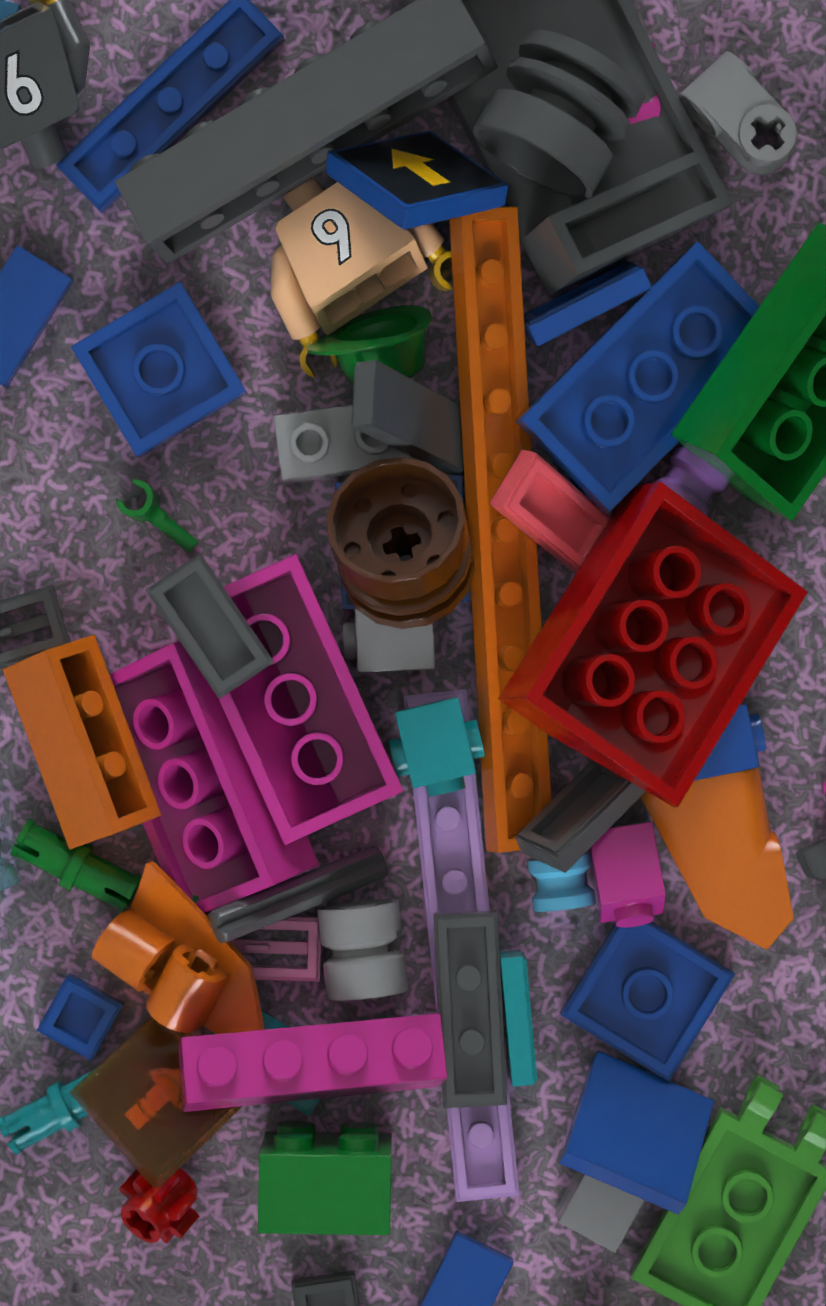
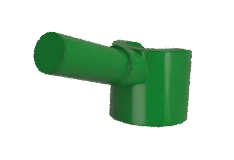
[116,479,199,554]

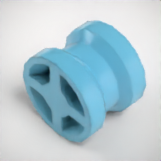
[527,852,596,912]

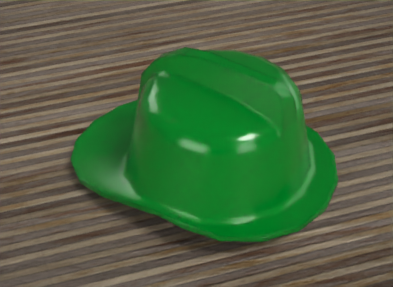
[306,305,433,386]

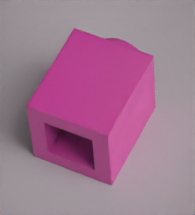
[588,822,666,928]

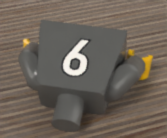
[0,0,90,169]

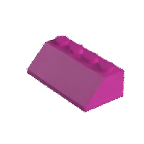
[217,554,404,845]
[109,641,319,913]

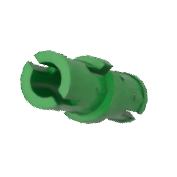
[10,818,142,913]

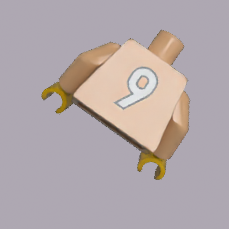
[270,177,453,377]

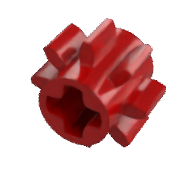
[119,1164,200,1243]

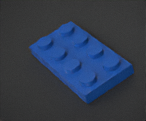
[515,241,759,513]

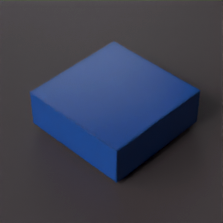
[36,973,124,1061]

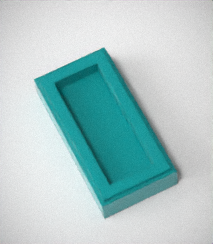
[500,950,538,1087]

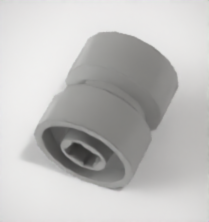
[317,899,409,1001]

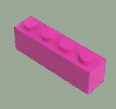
[178,1013,447,1112]

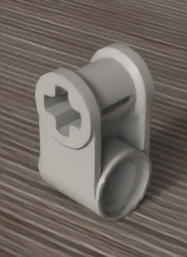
[678,51,797,176]

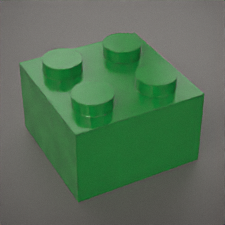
[258,1121,392,1235]

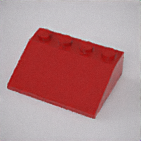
[498,481,808,807]

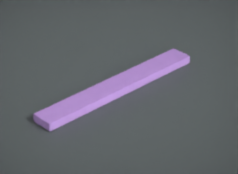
[403,689,520,1202]

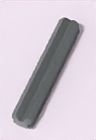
[208,846,388,943]

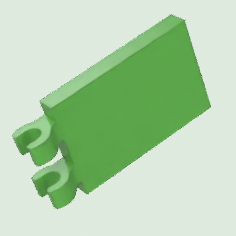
[630,1074,826,1306]

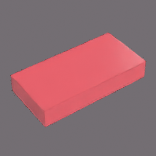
[489,450,611,572]

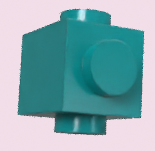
[388,697,485,797]

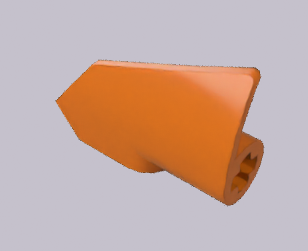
[640,767,794,950]
[92,861,265,1034]

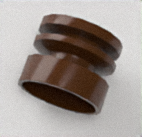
[326,457,475,629]

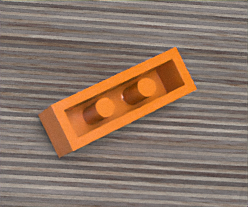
[2,634,162,850]

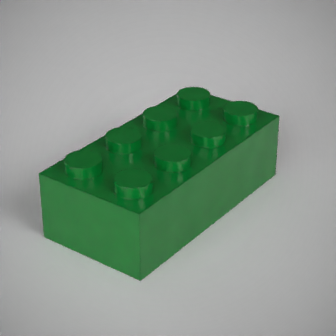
[670,222,826,521]

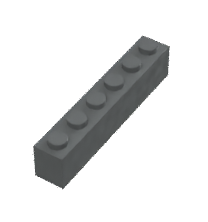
[115,0,498,264]

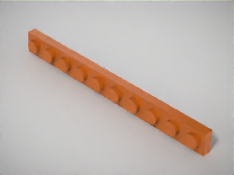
[449,207,552,853]

